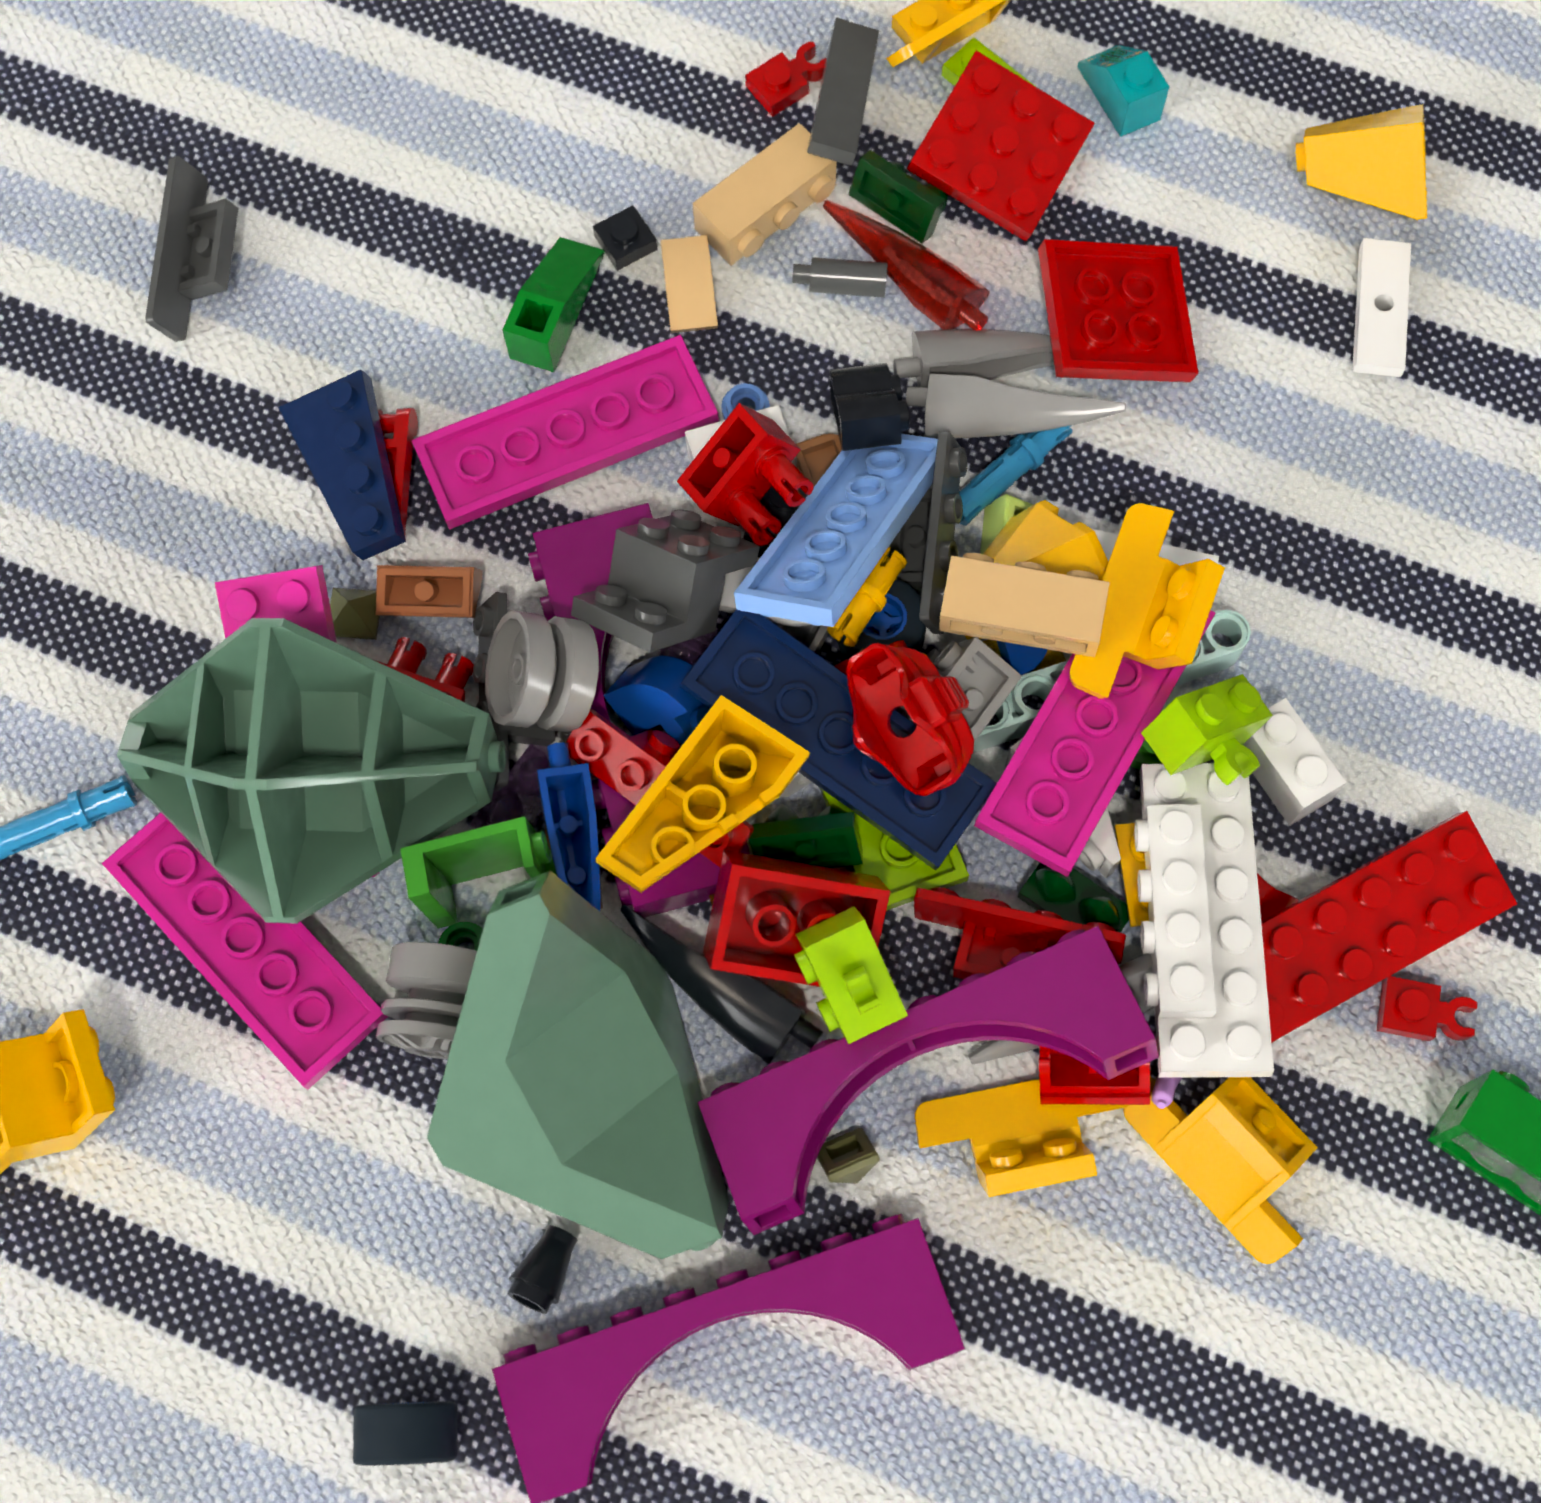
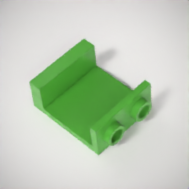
[400,816,557,929]

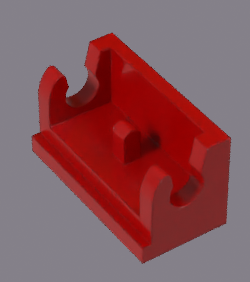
[1039,1024,1150,1105]

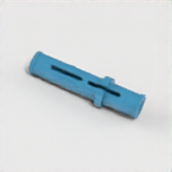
[959,426,1073,526]
[0,775,137,860]

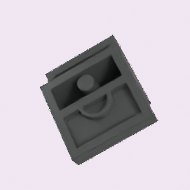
[571,510,760,653]

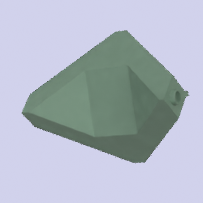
[117,618,506,924]
[427,871,729,1259]

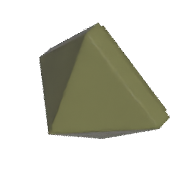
[330,588,380,640]
[817,1128,880,1183]

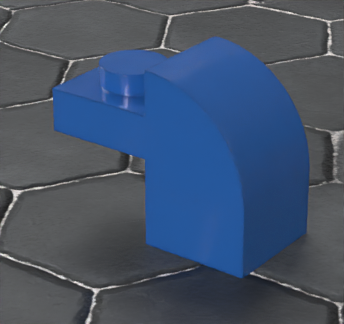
[603,656,710,749]

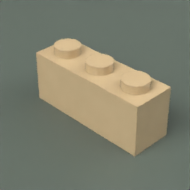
[692,123,837,266]
[939,553,1110,657]

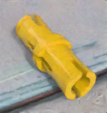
[827,547,907,647]

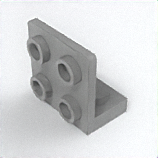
[895,637,1022,742]

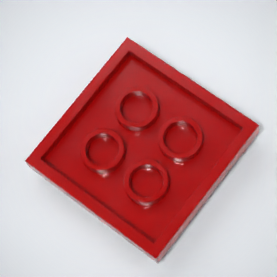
[907,50,1095,242]
[1038,239,1199,382]

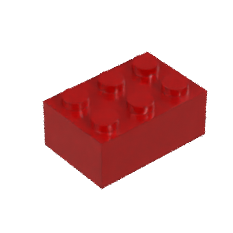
[703,850,890,987]

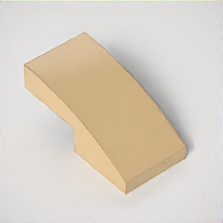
[660,235,718,333]

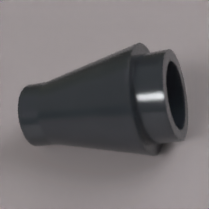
[507,1225,577,1314]

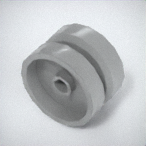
[485,610,599,732]

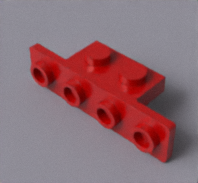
[565,709,754,867]
[914,887,1126,979]

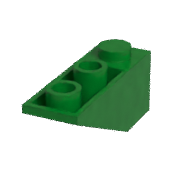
[502,237,604,372]

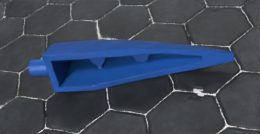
[537,742,601,912]

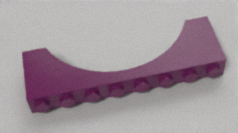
[528,503,750,918]
[698,926,1159,1235]
[492,1214,965,1503]

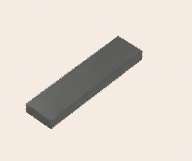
[807,17,879,166]

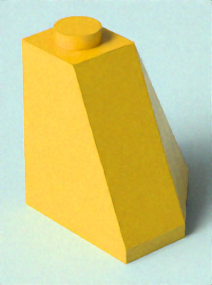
[1296,104,1427,220]
[965,500,1109,640]

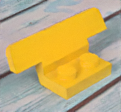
[886,0,1011,68]
[1069,503,1225,699]
[1124,1076,1318,1264]
[915,1079,1128,1197]

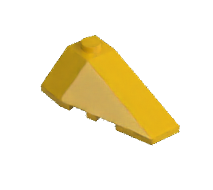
[595,695,810,892]

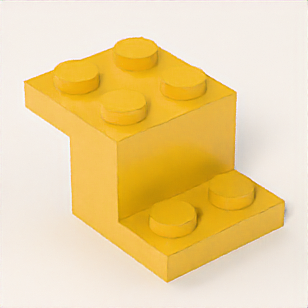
[0,1009,115,1175]

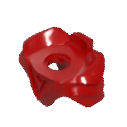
[846,643,974,796]

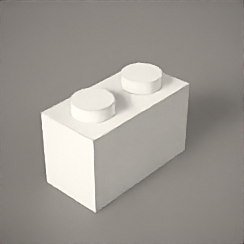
[1243,698,1347,826]

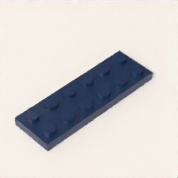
[680,610,997,870]

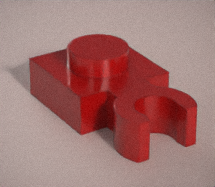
[745,41,826,117]
[1377,976,1478,1041]

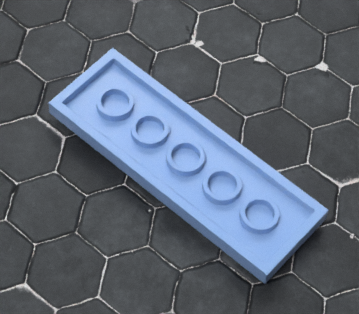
[734,434,938,627]

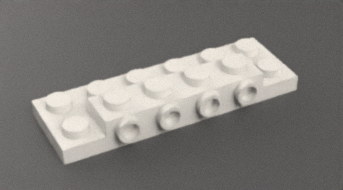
[1134,763,1274,1077]

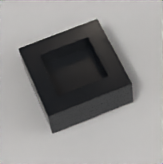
[593,205,658,271]

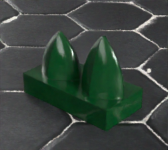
[848,150,948,244]
[749,803,863,868]
[1017,863,1129,933]

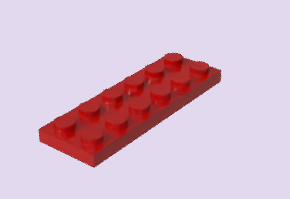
[1261,811,1517,1042]

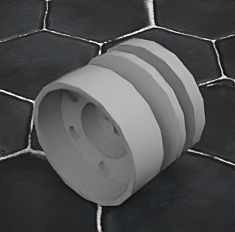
[376,942,477,1060]

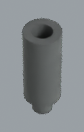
[792,257,888,298]

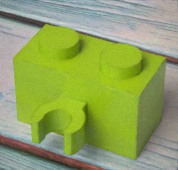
[1141,674,1273,785]
[794,906,908,1044]

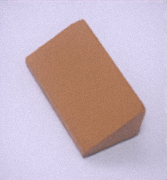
[376,565,483,618]

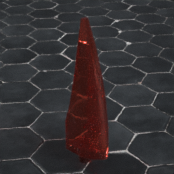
[823,200,990,331]

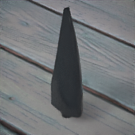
[620,904,824,1065]

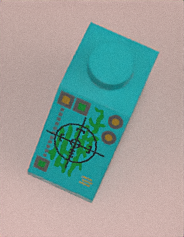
[1077,45,1170,137]

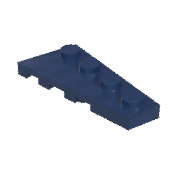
[278,369,406,560]

